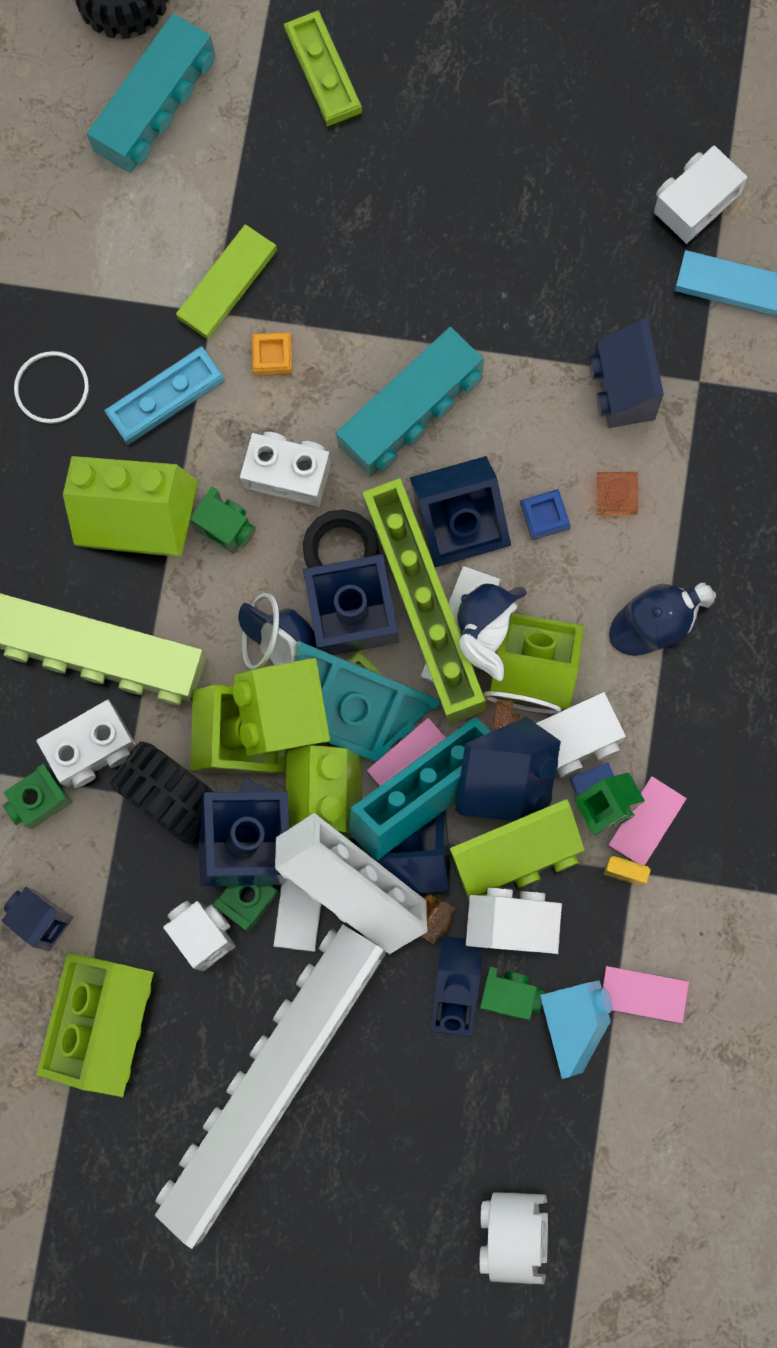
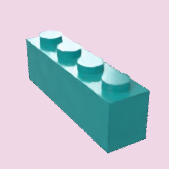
[86,13,215,174]
[336,326,484,477]
[349,717,491,861]

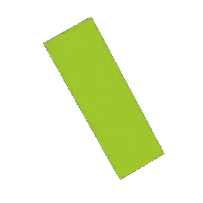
[284,10,362,127]
[176,224,277,340]

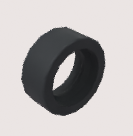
[302,509,379,568]

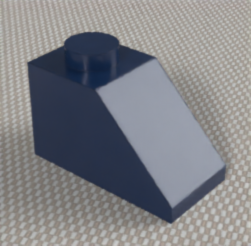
[2,887,73,951]

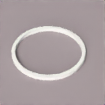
[14,351,89,424]
[242,593,279,670]
[483,691,561,714]

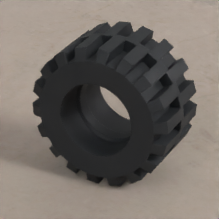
[75,0,169,39]
[109,741,214,844]

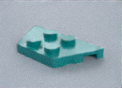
[295,641,441,762]

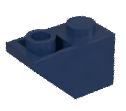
[431,936,483,1037]

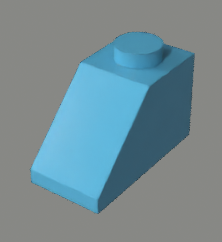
[540,980,612,1079]

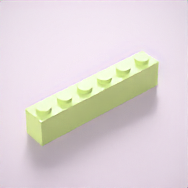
[0,593,207,706]

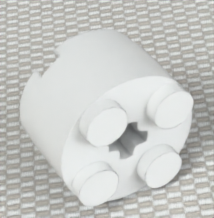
[480,1192,548,1284]

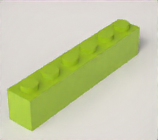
[363,478,488,725]

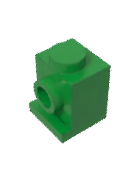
[190,486,256,554]
[3,764,73,829]
[574,773,645,835]
[213,885,279,932]
[480,967,545,1021]

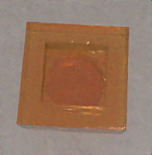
[596,472,638,515]
[493,701,520,731]
[420,894,456,944]

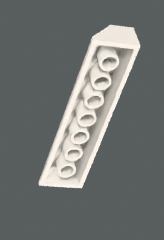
[155,925,386,1249]

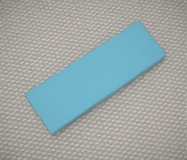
[674,250,777,316]
[104,346,225,445]

